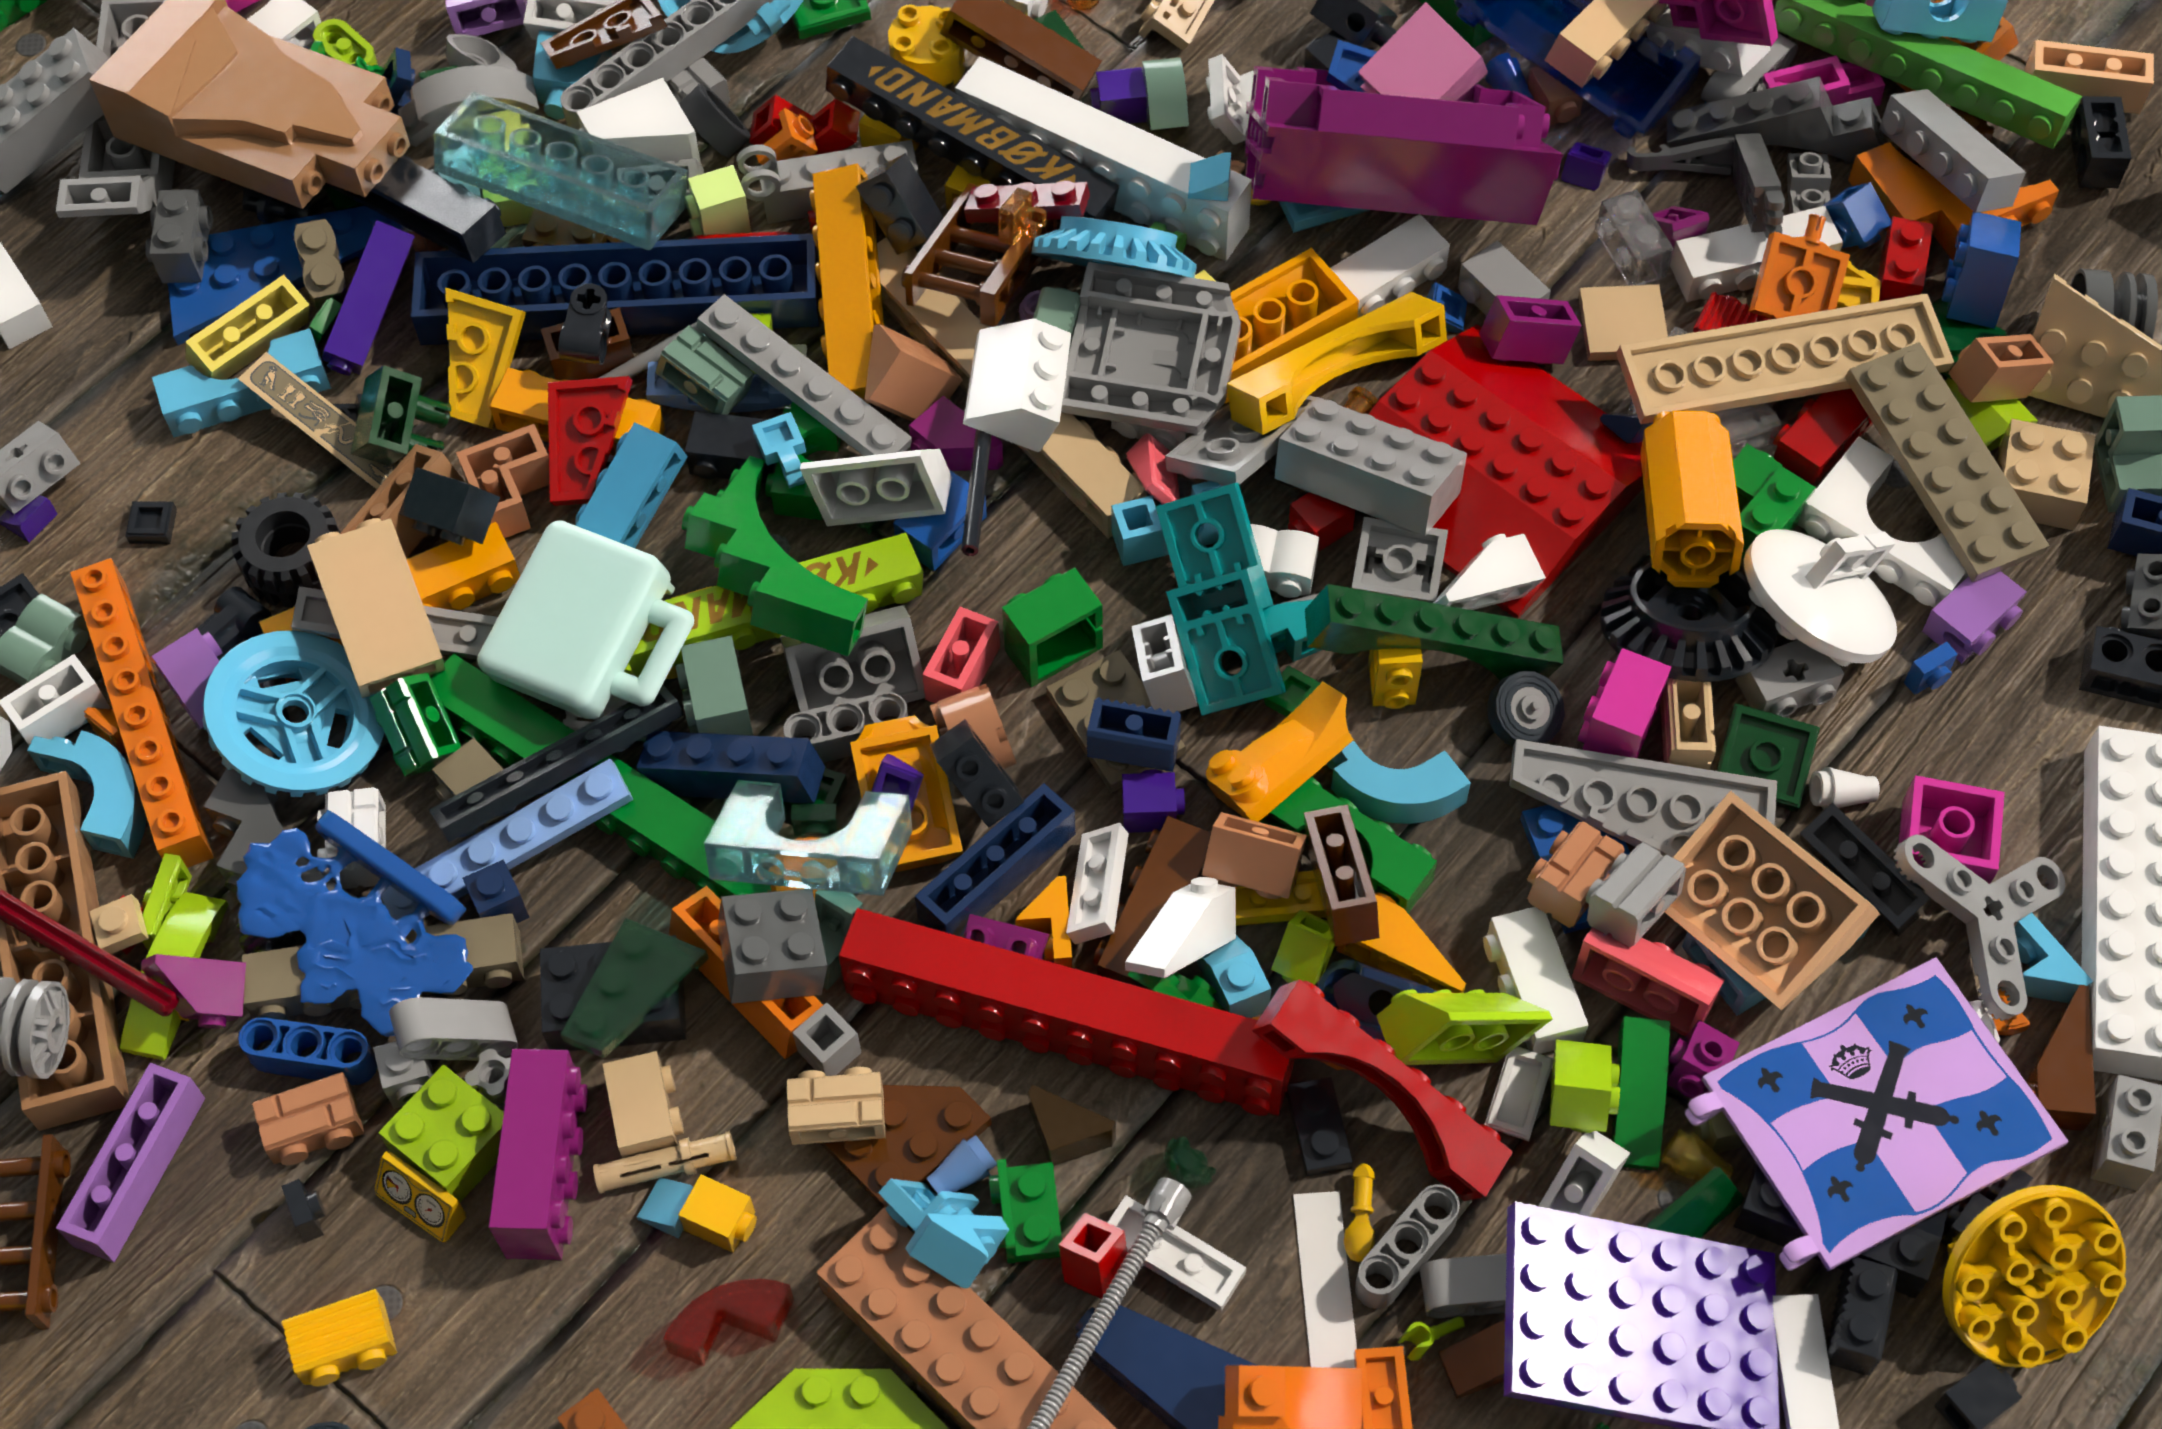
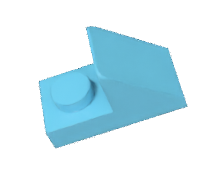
[2014,912,2093,1003]
[905,1213,1009,1289]

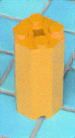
[1641,411,1744,588]

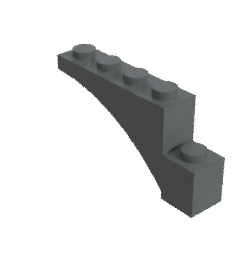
[1667,77,1884,164]
[204,768,357,898]

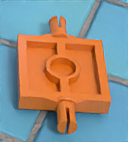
[1749,214,1850,319]

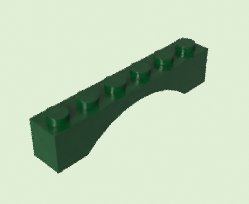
[1305,584,1564,680]

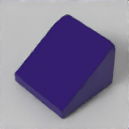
[1561,142,1612,190]
[0,495,58,543]

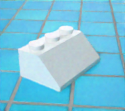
[963,319,1071,453]
[800,449,952,526]

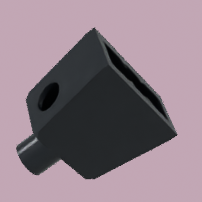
[1310,0,1397,48]

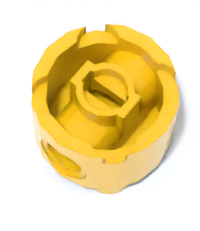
[888,4,965,88]

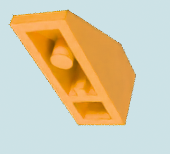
[1336,893,1466,993]

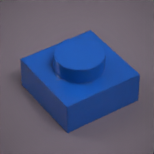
[1904,642,1958,695]

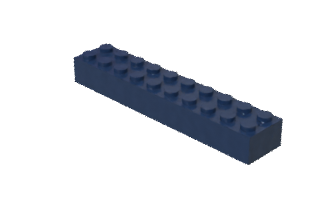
[411,234,820,345]

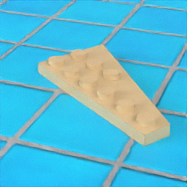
[2028,273,2162,418]

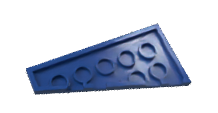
[168,206,404,346]

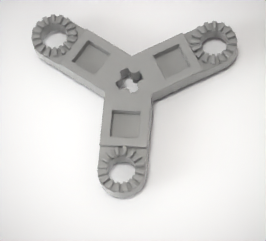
[1894,835,2065,1021]

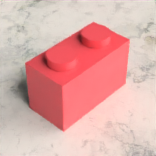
[922,607,1000,703]

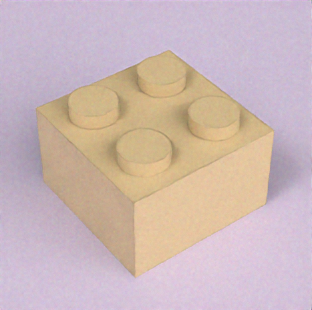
[1997,419,2095,530]

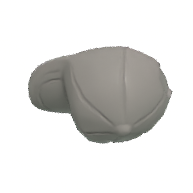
[446,34,517,71]

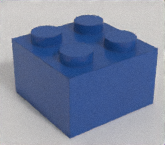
[1942,211,2021,329]

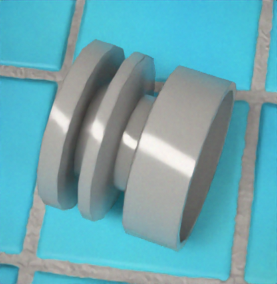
[0,977,70,1079]

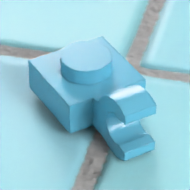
[752,412,806,489]

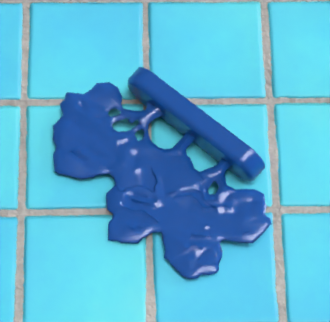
[236,810,474,1037]

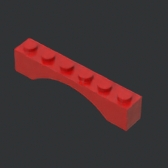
[1251,979,1513,1201]

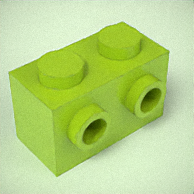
[1550,1039,1620,1133]

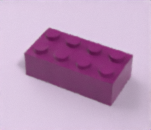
[489,1049,588,1260]

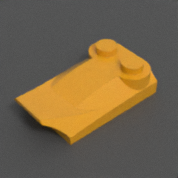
[1206,681,1354,822]
[850,715,963,873]

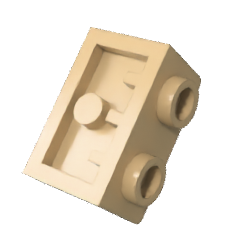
[1138,0,1215,50]

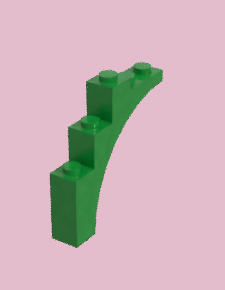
[682,456,868,656]

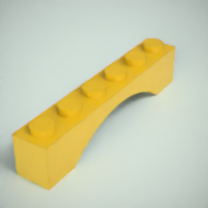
[1227,292,1447,435]

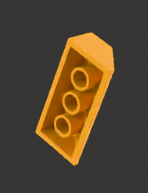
[1225,248,1359,404]

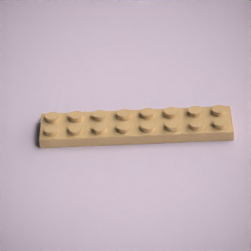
[1616,294,1955,424]

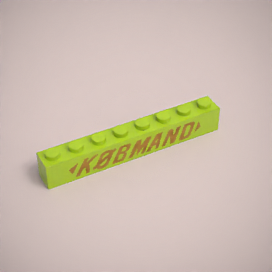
[624,533,923,677]

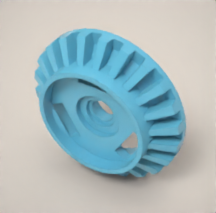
[1031,216,1197,278]
[202,631,384,797]

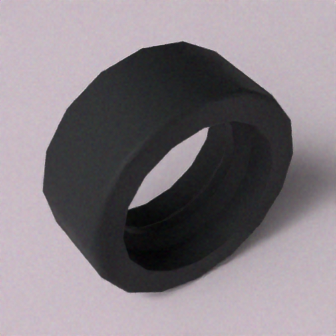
[679,84,750,158]

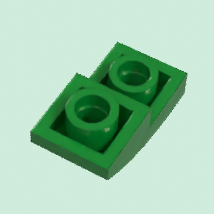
[1128,971,1226,1011]

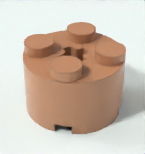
[930,684,1017,769]

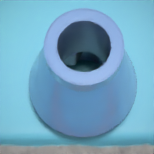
[926,1135,997,1194]

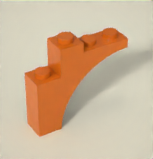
[1848,142,2059,260]

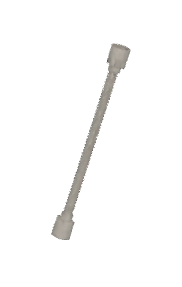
[1027,1178,1192,1429]

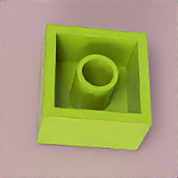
[378,1064,504,1202]

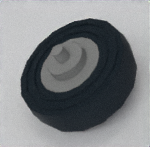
[1487,671,1565,746]

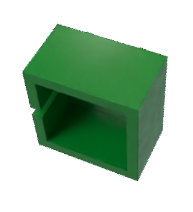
[1002,568,1103,688]

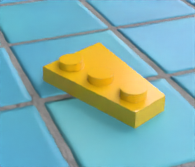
[445,287,526,429]

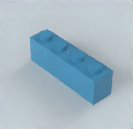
[575,422,688,548]

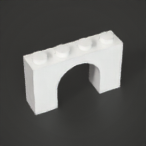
[1798,437,1968,608]

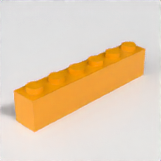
[809,163,884,404]
[259,522,520,682]

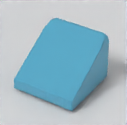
[1188,152,1231,201]
[637,1178,694,1238]

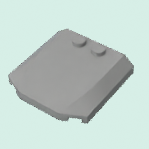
[1061,262,1241,434]

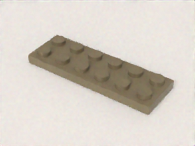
[1845,342,2050,582]

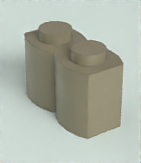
[294,219,348,313]

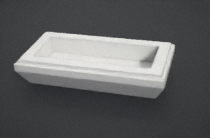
[1485,1047,1554,1141]

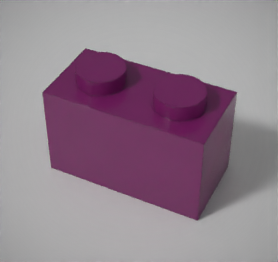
[1479,295,1581,364]

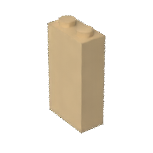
[307,518,445,698]

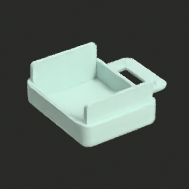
[477,521,694,720]

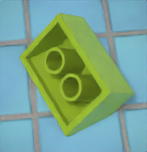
[1376,989,1553,1065]

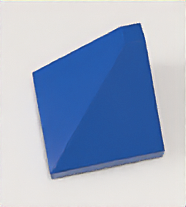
[1426,282,1467,333]

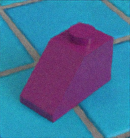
[909,395,1003,471]
[141,954,246,1029]

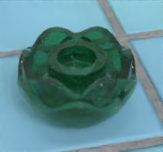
[1164,1137,1216,1189]

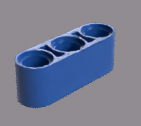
[238,1017,377,1085]

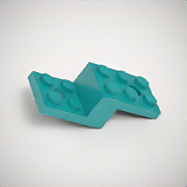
[1155,482,1286,715]

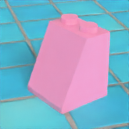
[1358,2,1488,101]

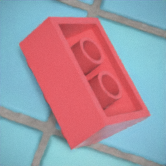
[1572,927,1725,1037]

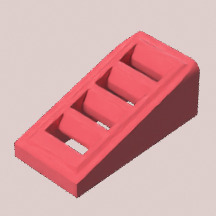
[1126,433,1180,504]

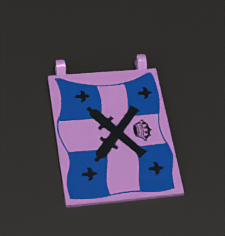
[1685,957,2069,1271]

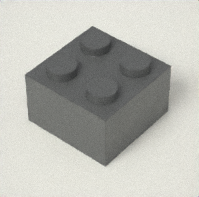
[717,888,827,1004]

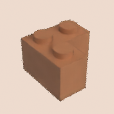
[456,424,550,538]

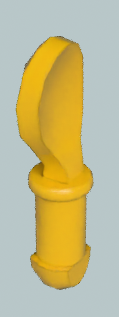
[1344,1163,1375,1262]

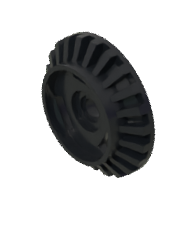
[1600,562,1778,682]

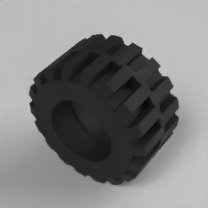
[231,492,340,607]

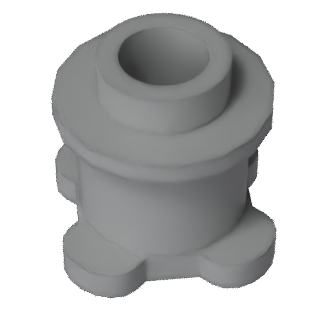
[465,1049,511,1110]

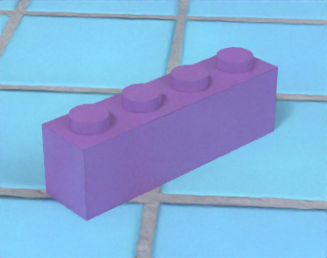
[56,1063,205,1263]

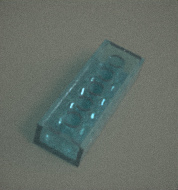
[434,92,688,251]

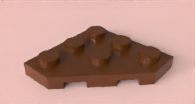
[820,1085,992,1208]

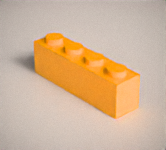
[490,368,665,456]

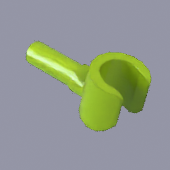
[1398,1316,1465,1361]

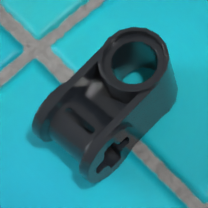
[558,283,612,365]

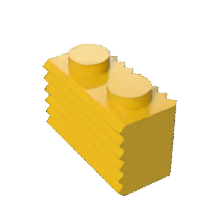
[282,1289,397,1386]

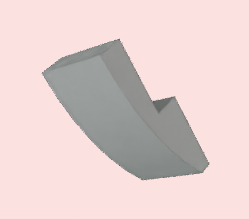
[1787,152,1832,214]

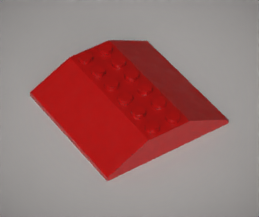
[1369,325,1644,619]

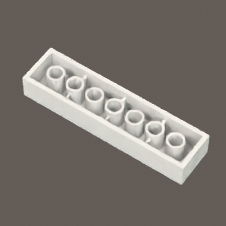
[955,56,1252,261]
[2081,726,2162,1081]

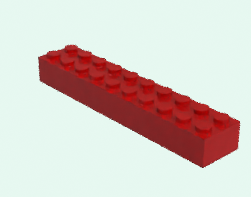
[839,908,1294,1116]

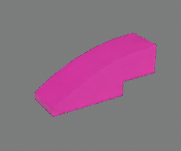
[1762,56,1885,106]

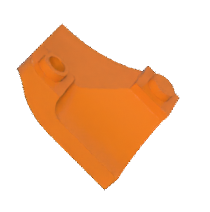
[1218,1365,1362,1429]

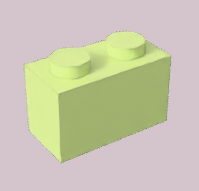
[684,165,751,236]

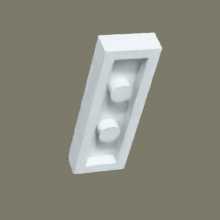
[1066,823,1129,944]
[1107,1195,1246,1312]

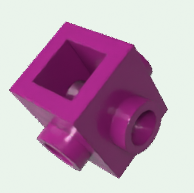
[1667,1020,1740,1099]

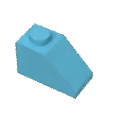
[1196,935,1271,1018]

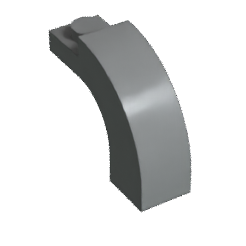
[398,65,539,147]

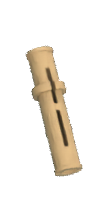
[593,1131,737,1194]

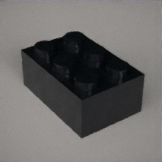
[540,935,687,1052]

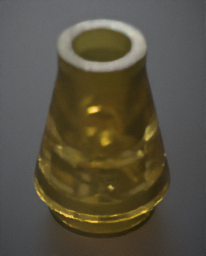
[1660,1129,1735,1181]

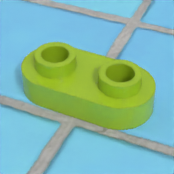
[313,19,377,66]

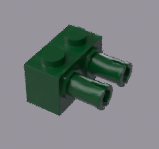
[350,365,451,466]

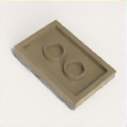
[1046,650,1186,793]

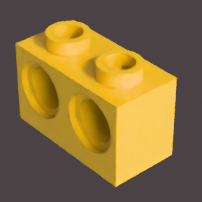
[1368,648,1423,709]

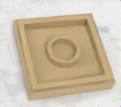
[1578,284,1668,361]

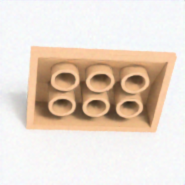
[1665,790,1880,1010]

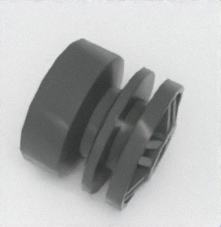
[2070,268,2158,339]

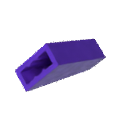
[322,220,415,376]

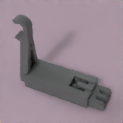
[1626,133,1785,238]

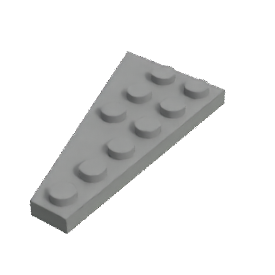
[1509,739,1777,858]

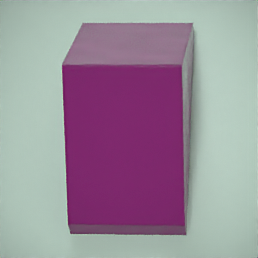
[1639,206,1710,266]

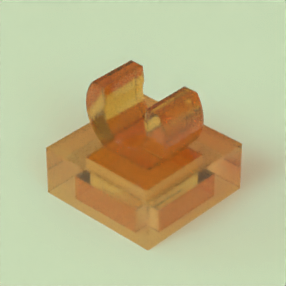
[999,187,1046,246]

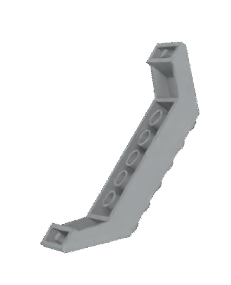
[56,0,175,218]

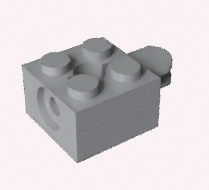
[1352,517,1448,603]

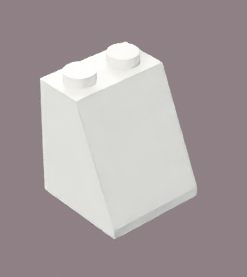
[575,77,701,189]

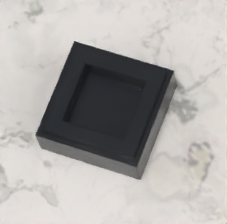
[125,501,177,544]

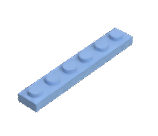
[381,759,634,920]

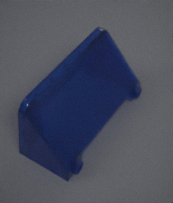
[1454,0,1701,140]

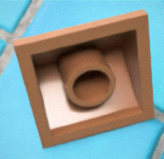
[864,324,963,422]

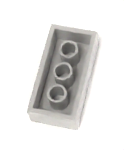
[0,28,108,194]
[1274,397,1467,536]

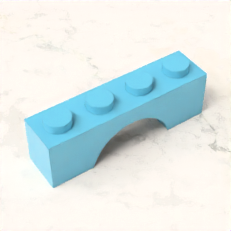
[152,328,331,437]

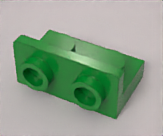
[989,1159,1062,1263]

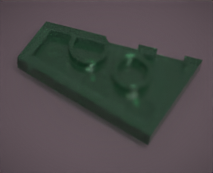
[561,918,709,1058]

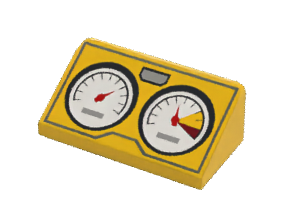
[375,1151,466,1242]

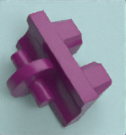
[964,914,1049,959]

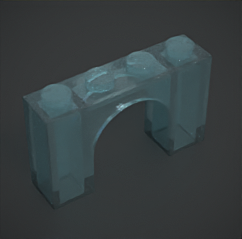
[704,780,913,896]

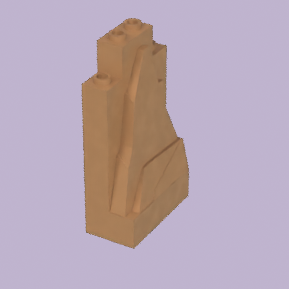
[89,0,410,209]

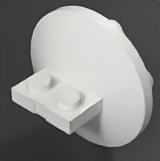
[1744,529,1897,666]

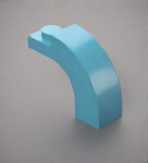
[27,730,147,859]
[1326,740,1471,824]

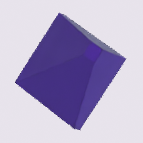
[868,754,924,816]

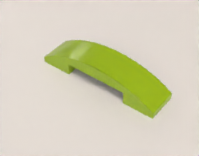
[120,892,228,1061]

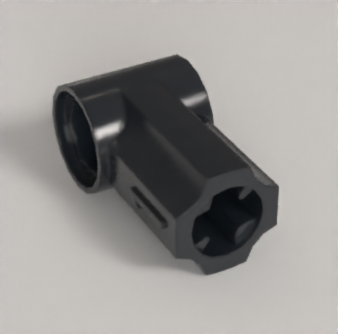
[197,586,272,660]

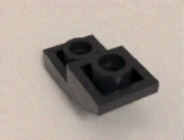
[1941,1169,2033,1246]

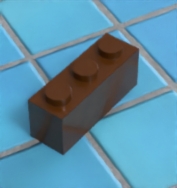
[1304,804,1380,946]

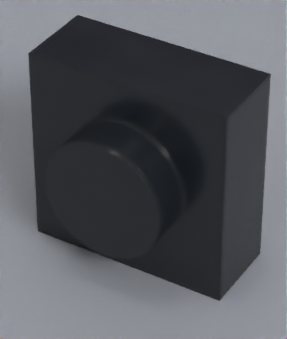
[281,1179,326,1242]

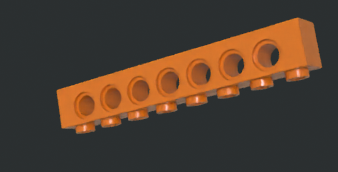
[70,558,214,868]

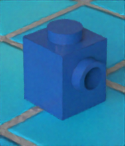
[1822,182,1891,249]

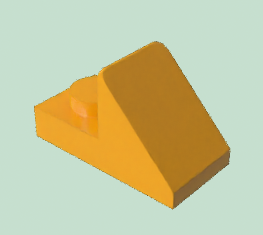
[1015,876,1072,968]

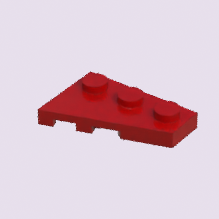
[548,376,633,506]

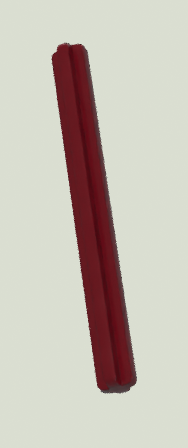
[0,889,179,1016]

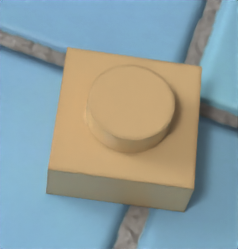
[89,894,149,954]

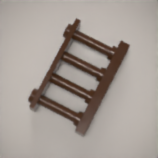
[901,183,1057,327]
[0,1134,71,1330]

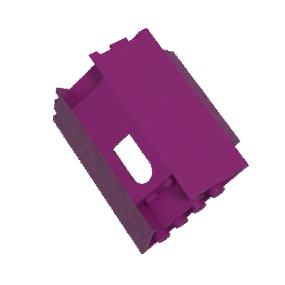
[1245,66,1563,225]

